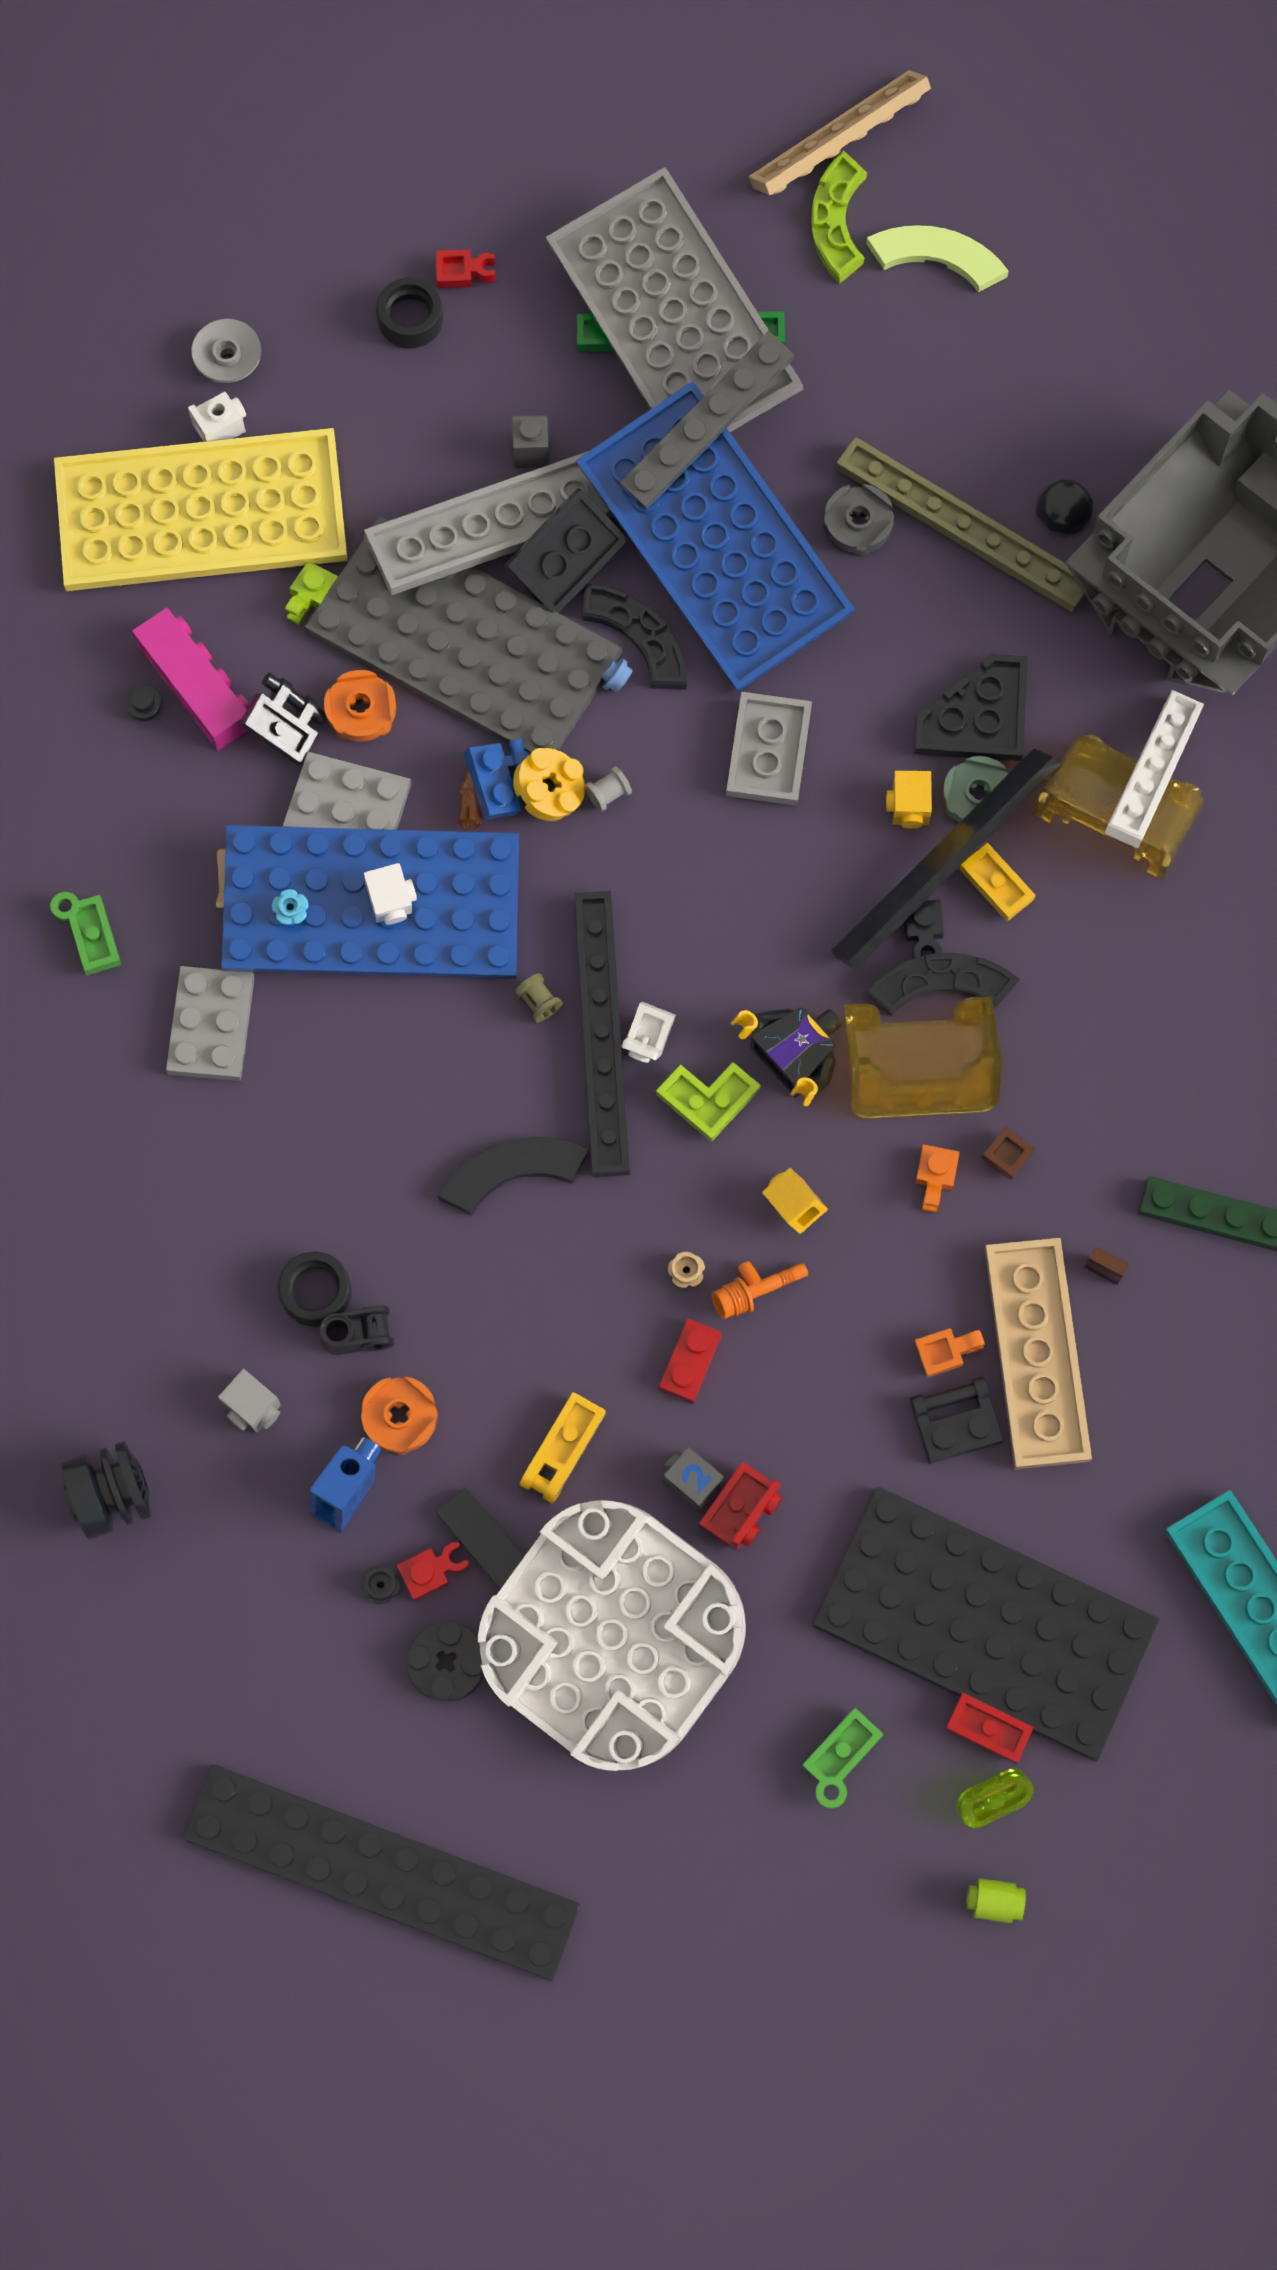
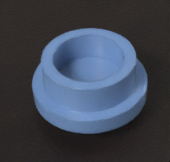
[600,659,633,693]

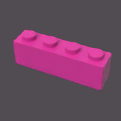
[132,608,249,751]

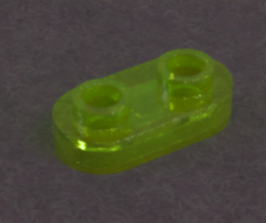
[956,1769,1034,1828]

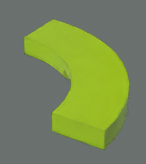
[811,150,867,284]

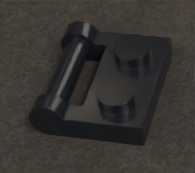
[910,1376,1003,1464]

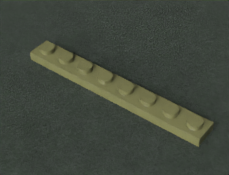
[836,437,1085,613]

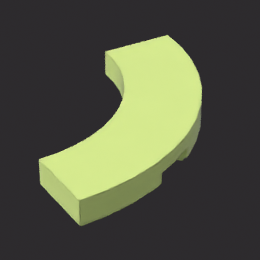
[866,225,1009,292]

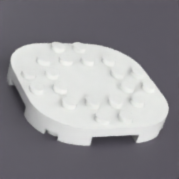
[478,1500,746,1771]

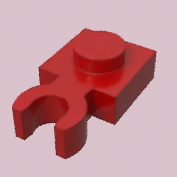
[436,250,496,288]
[396,1542,470,1602]

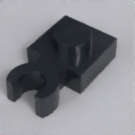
[905,899,944,959]

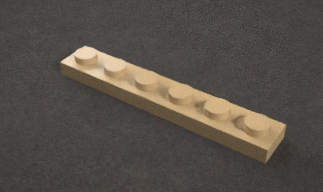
[748,70,931,196]

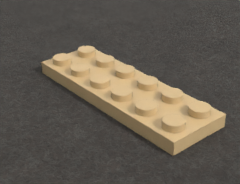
[985,1238,1092,1470]

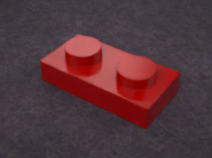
[659,1319,723,1404]
[945,1693,1034,1764]

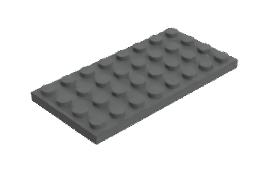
[305,516,622,754]

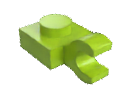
[285,562,338,625]

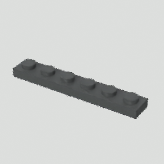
[620,330,794,510]

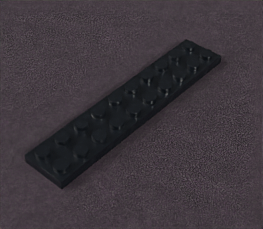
[183,1764,581,1981]

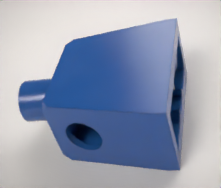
[309,1437,381,1533]

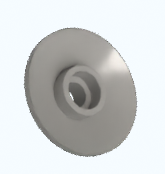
[191,319,261,383]

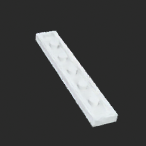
[1104,690,1204,848]

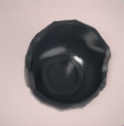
[1036,479,1093,534]

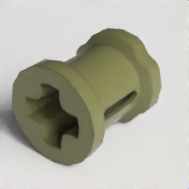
[515,974,563,1023]

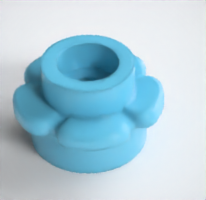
[272,889,308,925]

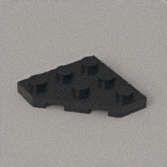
[914,654,1027,761]

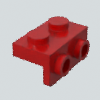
[699,1461,783,1552]

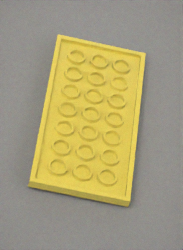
[54,428,348,591]

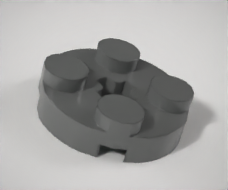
[823,484,894,557]

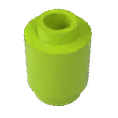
[966,1878,1026,1923]

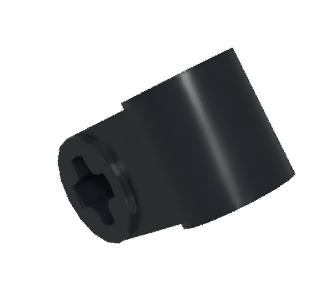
[320,1306,395,1355]

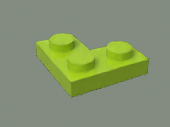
[656,1062,761,1142]

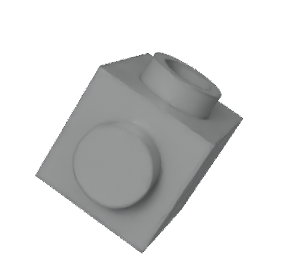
[218,1368,281,1433]

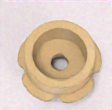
[668,1252,705,1288]

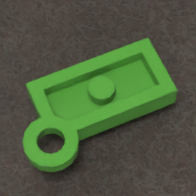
[50,891,122,976]
[802,1708,884,1809]

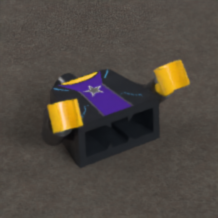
[730,1008,842,1107]

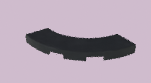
[583,583,687,690]
[864,953,1020,1015]
[438,1137,589,1216]

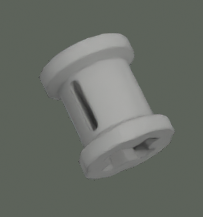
[584,766,632,812]

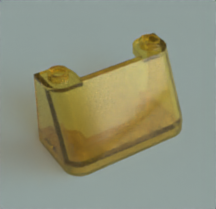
[1034,734,1204,880]
[844,996,1002,1118]

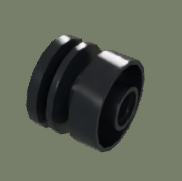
[61,1441,152,1540]

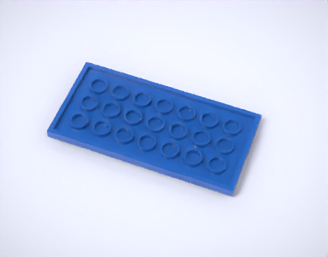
[576,381,855,693]
[222,825,519,979]

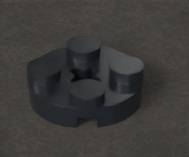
[407,1622,483,1702]

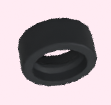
[376,277,443,348]
[278,1251,352,1327]

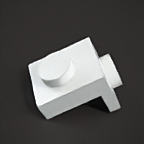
[621,1002,676,1062]

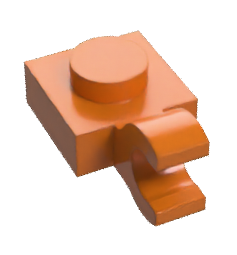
[915,1144,960,1213]
[915,1328,985,1378]

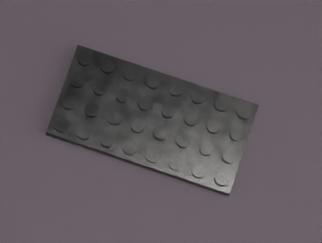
[813,1486,1159,1761]

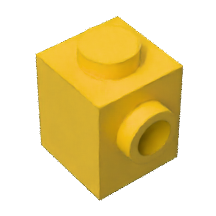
[886,771,932,829]
[762,1168,828,1234]

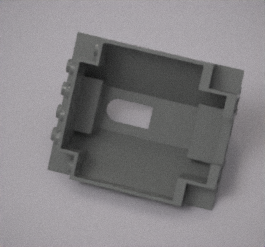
[1066,389,1277,695]

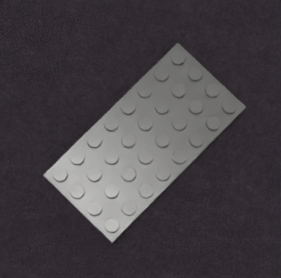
[546,167,803,432]

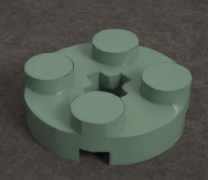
[943,756,1008,823]

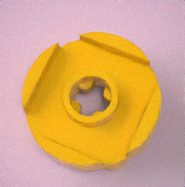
[513,748,585,821]

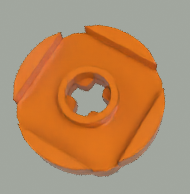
[324,670,397,742]
[361,1377,438,1455]

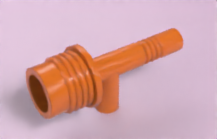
[711,1261,808,1319]

